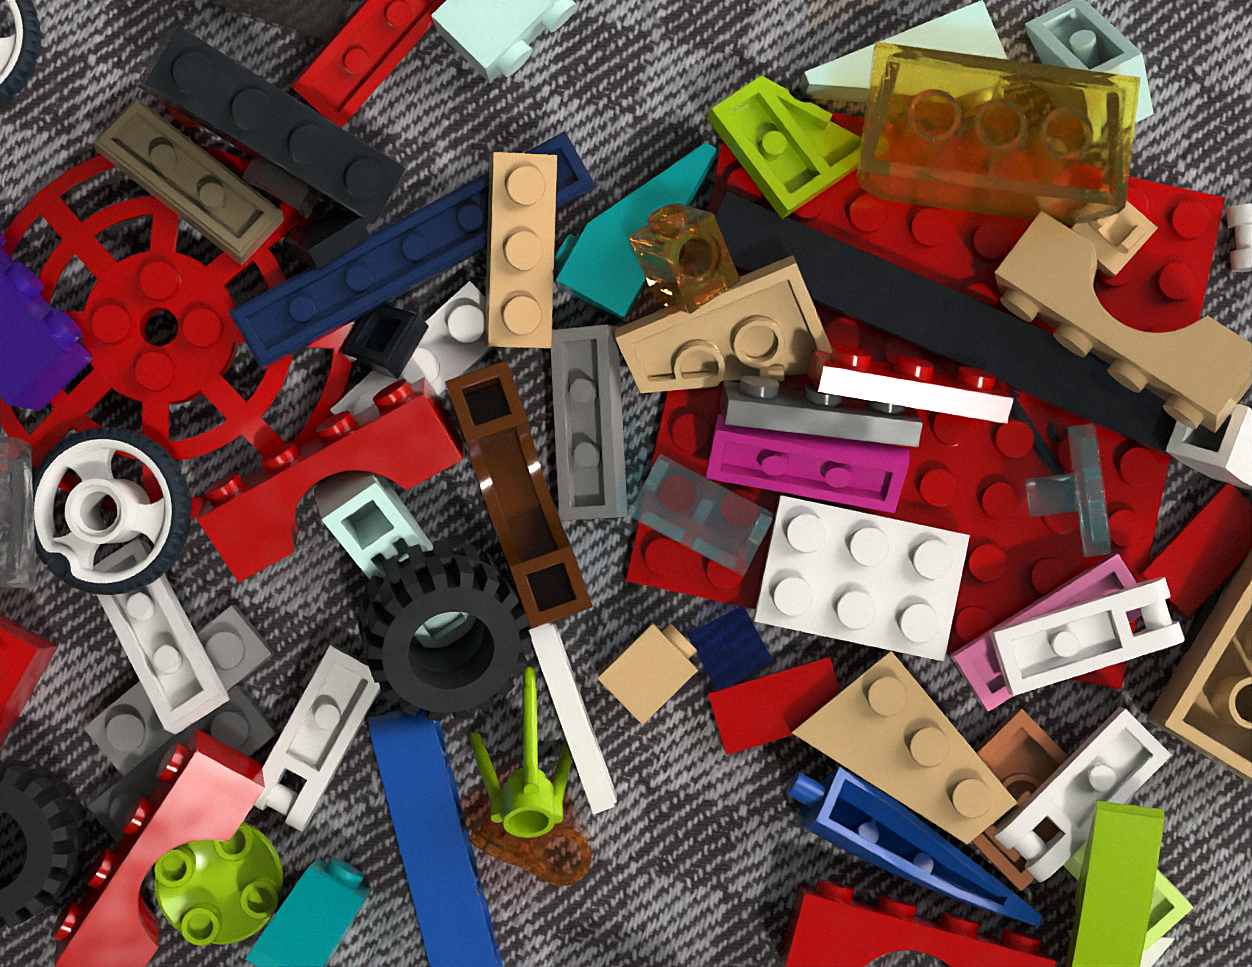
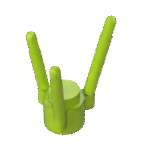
[469,666,572,838]

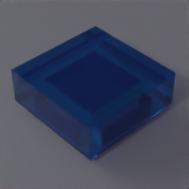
[687,605,773,691]

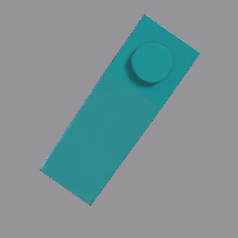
[554,143,717,324]
[245,857,373,967]

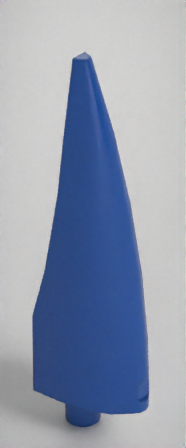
[786,767,1042,927]

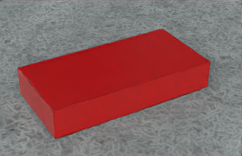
[1138,483,1252,618]
[707,656,841,755]

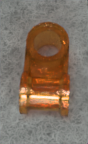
[468,781,595,886]

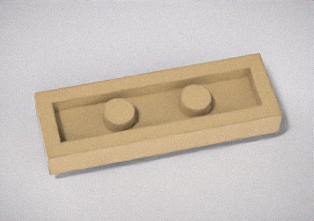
[484,152,557,348]

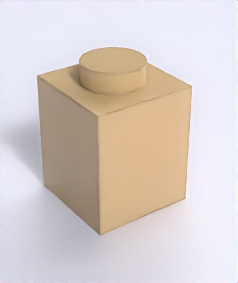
[597,622,698,725]

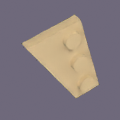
[614,255,832,393]
[791,651,1017,844]

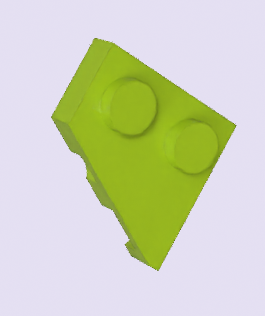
[706,75,883,219]

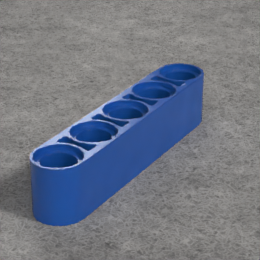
[369,709,504,967]

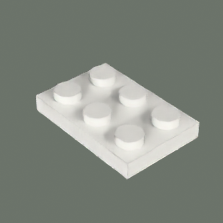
[753,495,970,662]

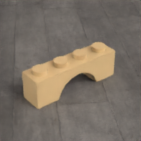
[995,211,1252,433]

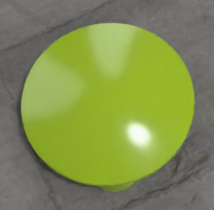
[154,821,283,946]

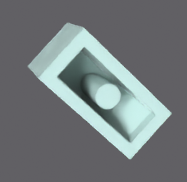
[1025,0,1154,142]

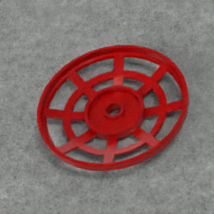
[0,146,357,518]

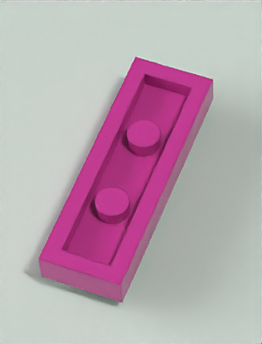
[706,414,910,513]

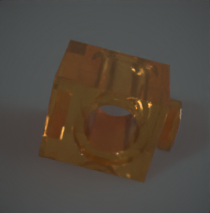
[628,203,740,314]

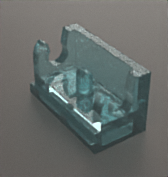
[628,454,774,576]

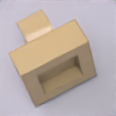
[1070,186,1158,278]

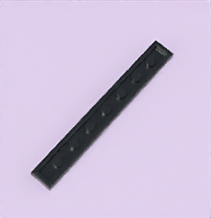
[700,191,1177,457]

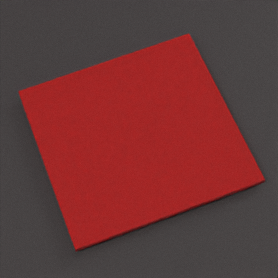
[626,90,1225,690]

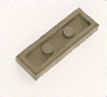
[93,97,284,266]

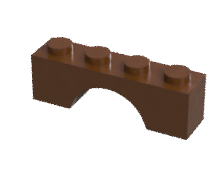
[445,360,593,629]

